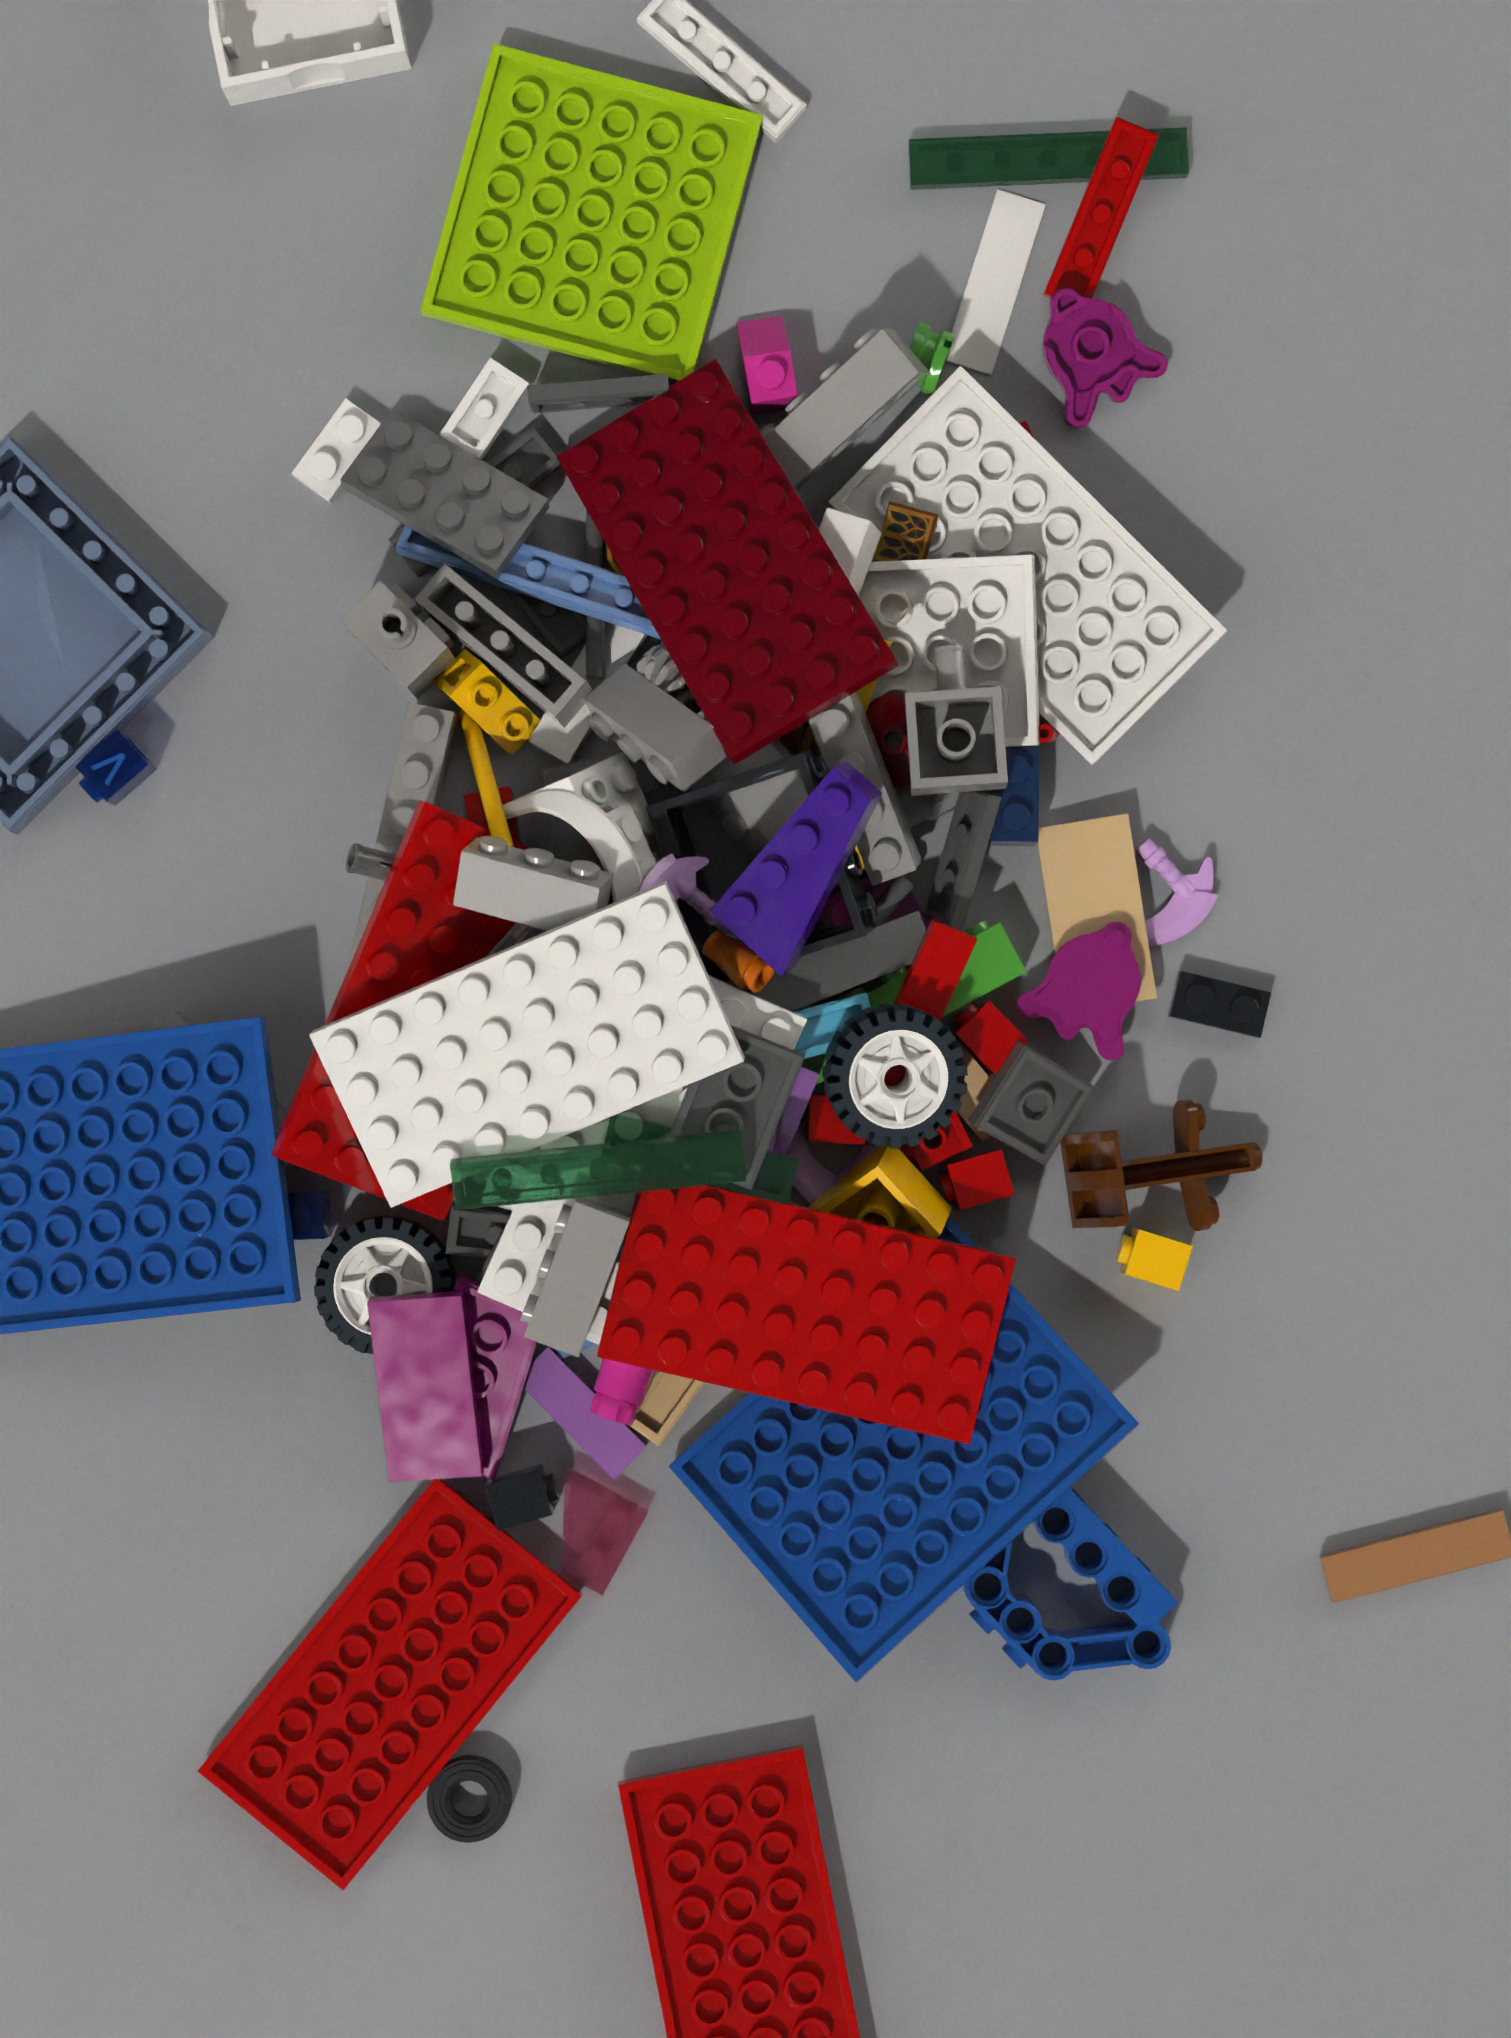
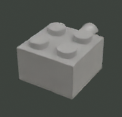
[340,581,455,700]
[905,645,1008,796]

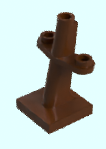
[1060,1099,1262,1231]

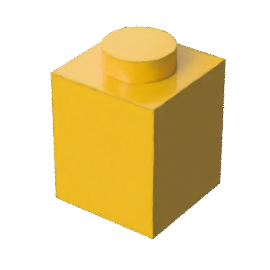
[1116,1227,1193,1291]

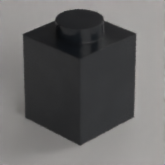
[485,1464,560,1531]

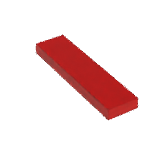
[1043,116,1159,298]
[884,918,978,1086]

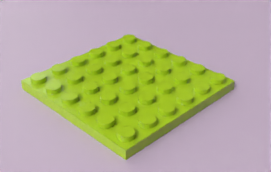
[420,43,763,383]

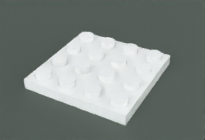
[859,555,1040,750]

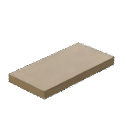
[1038,813,1157,1002]

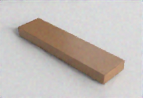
[1319,1508,1511,1603]

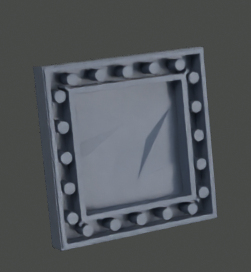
[0,436,214,835]

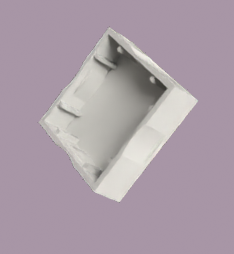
[208,0,412,106]

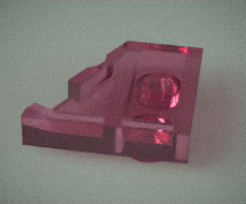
[561,1467,648,1596]

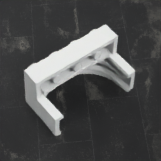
[503,752,689,930]

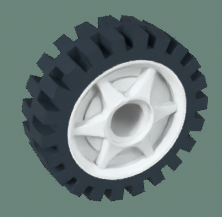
[822,1003,968,1148]
[314,1216,455,1354]

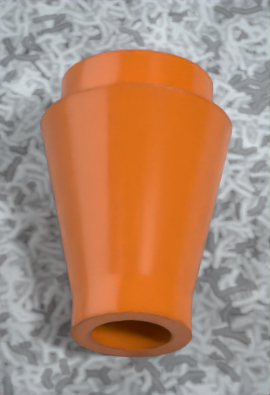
[702,930,775,993]

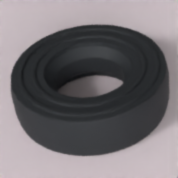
[427,1755,512,1843]

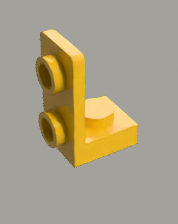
[433,649,540,755]

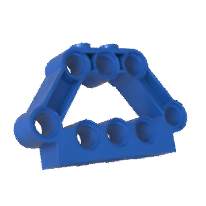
[962,1488,1179,1681]

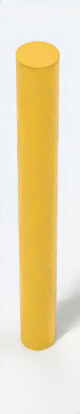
[458,710,514,847]

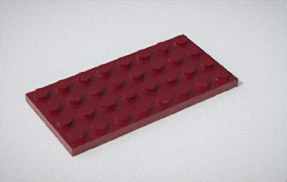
[556,358,899,765]

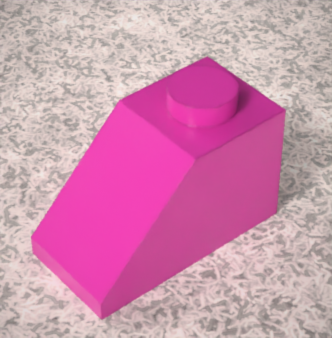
[736,315,798,416]

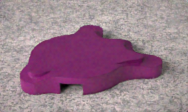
[1042,288,1168,428]
[1016,922,1141,1061]

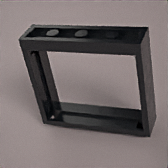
[645,748,878,981]

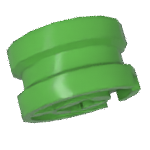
[910,322,955,395]

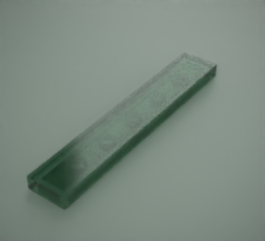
[908,127,1189,190]
[450,1130,747,1210]

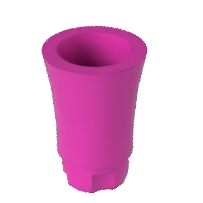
[590,1358,655,1426]

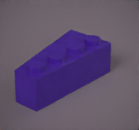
[710,761,882,976]

